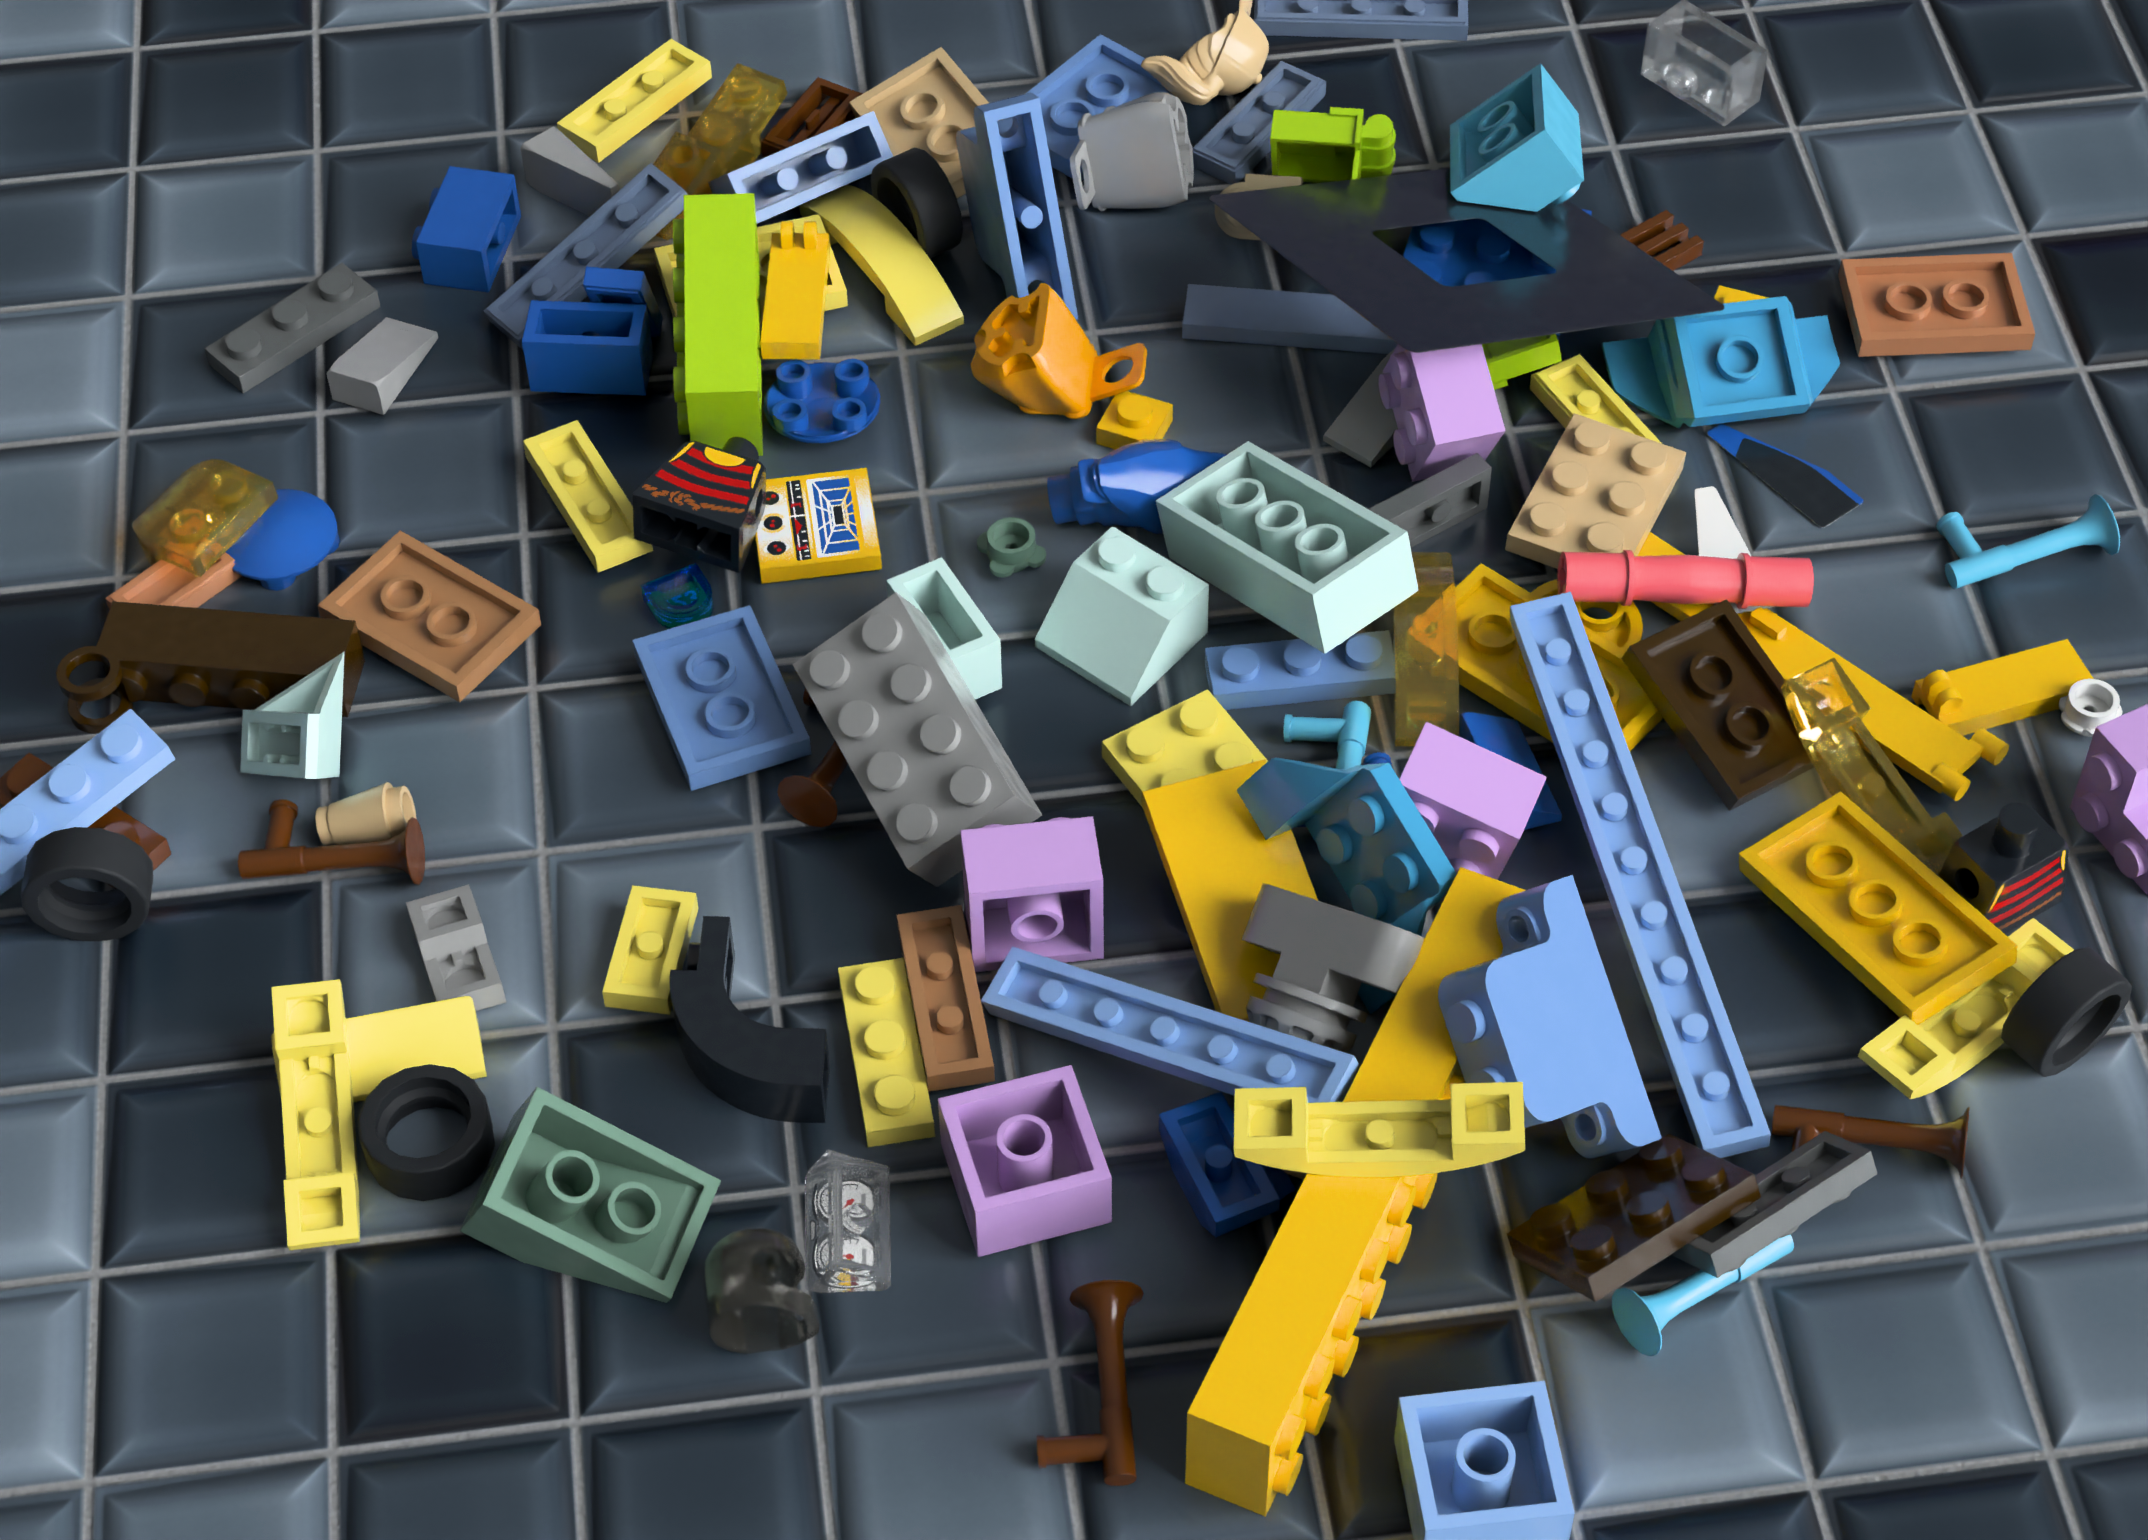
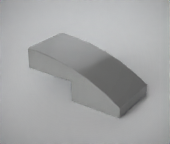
[406,884,506,1011]

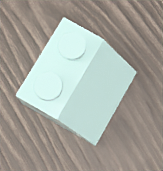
[1035,526,1209,706]

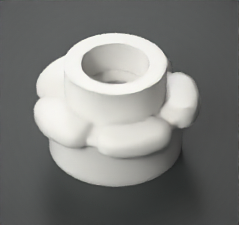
[2058,679,2122,737]

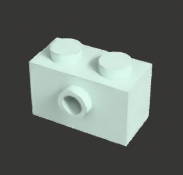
[886,557,1002,699]

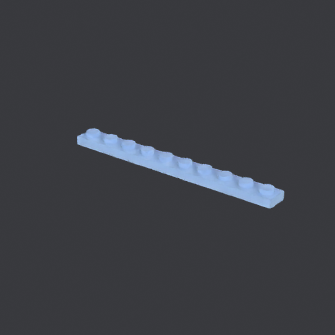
[1510,592,1771,1158]

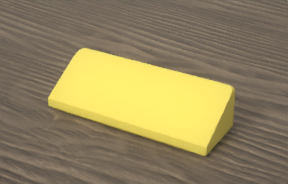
[271,996,487,1102]

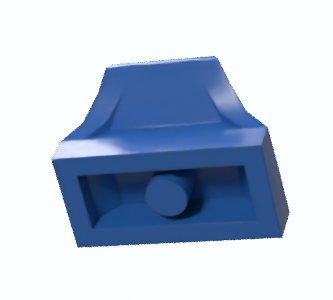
[1159,1091,1296,1238]

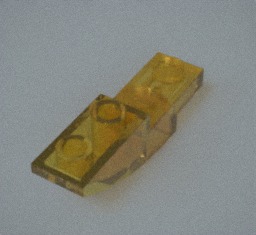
[653,63,788,240]

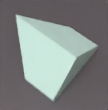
[240,651,345,779]

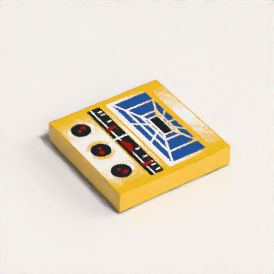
[755,468,882,584]

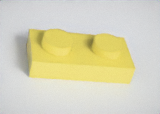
[602,885,699,1015]

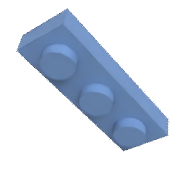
[1205,630,1400,710]

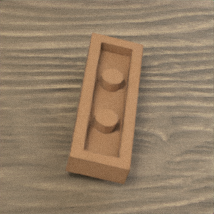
[897,905,995,1092]

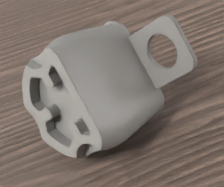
[1070,92,1194,211]

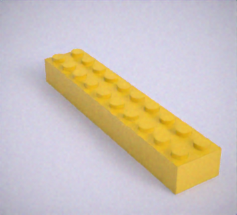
[1185,867,1525,1517]

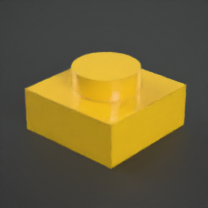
[1096,391,1173,450]

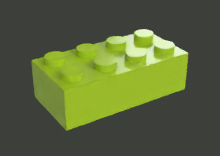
[673,193,763,456]

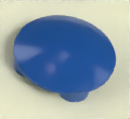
[764,359,881,443]
[216,489,340,591]

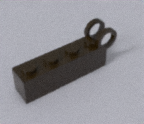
[56,601,365,734]

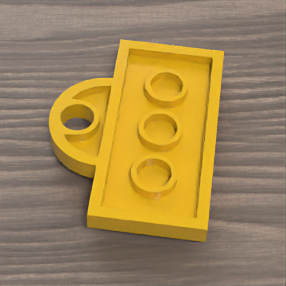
[1405,563,1663,751]

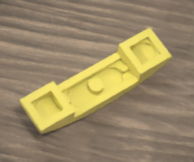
[799,185,964,346]
[1858,918,2074,1099]
[271,979,360,1251]
[1234,1082,1525,1177]

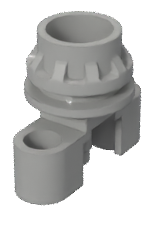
[1242,883,1425,1053]

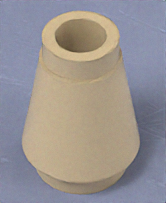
[315,782,417,845]

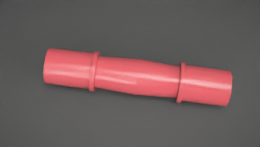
[1557,550,1814,609]

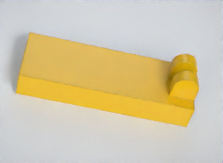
[760,221,830,360]
[1911,639,2094,736]

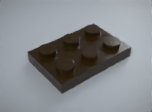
[1621,599,1835,811]
[1506,1134,1761,1302]

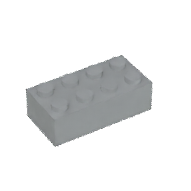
[792,592,1042,887]

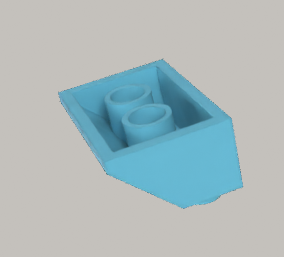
[1450,63,1584,212]

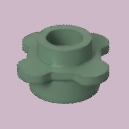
[977,517,1046,578]

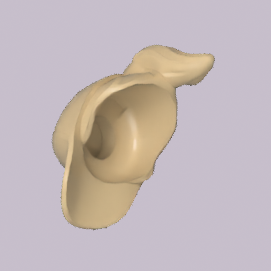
[1141,0,1269,105]

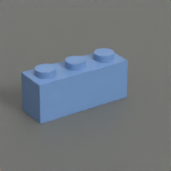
[708,111,893,223]

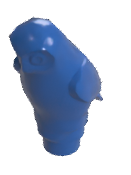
[1047,439,1227,534]

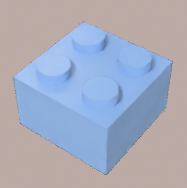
[1394,1381,1575,1540]

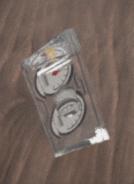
[805,1150,891,1293]

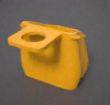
[971,283,1147,419]

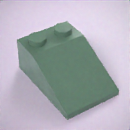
[460,1087,721,1303]

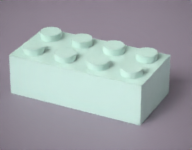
[1156,441,1419,654]

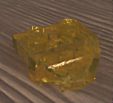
[132,459,278,577]

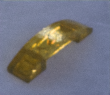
[1392,552,1459,746]
[1781,658,1963,876]

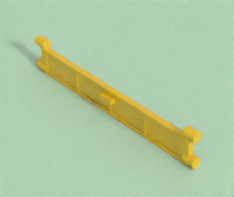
[1638,532,2009,801]

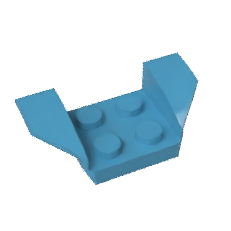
[1602,296,1840,429]
[1237,757,1457,1014]

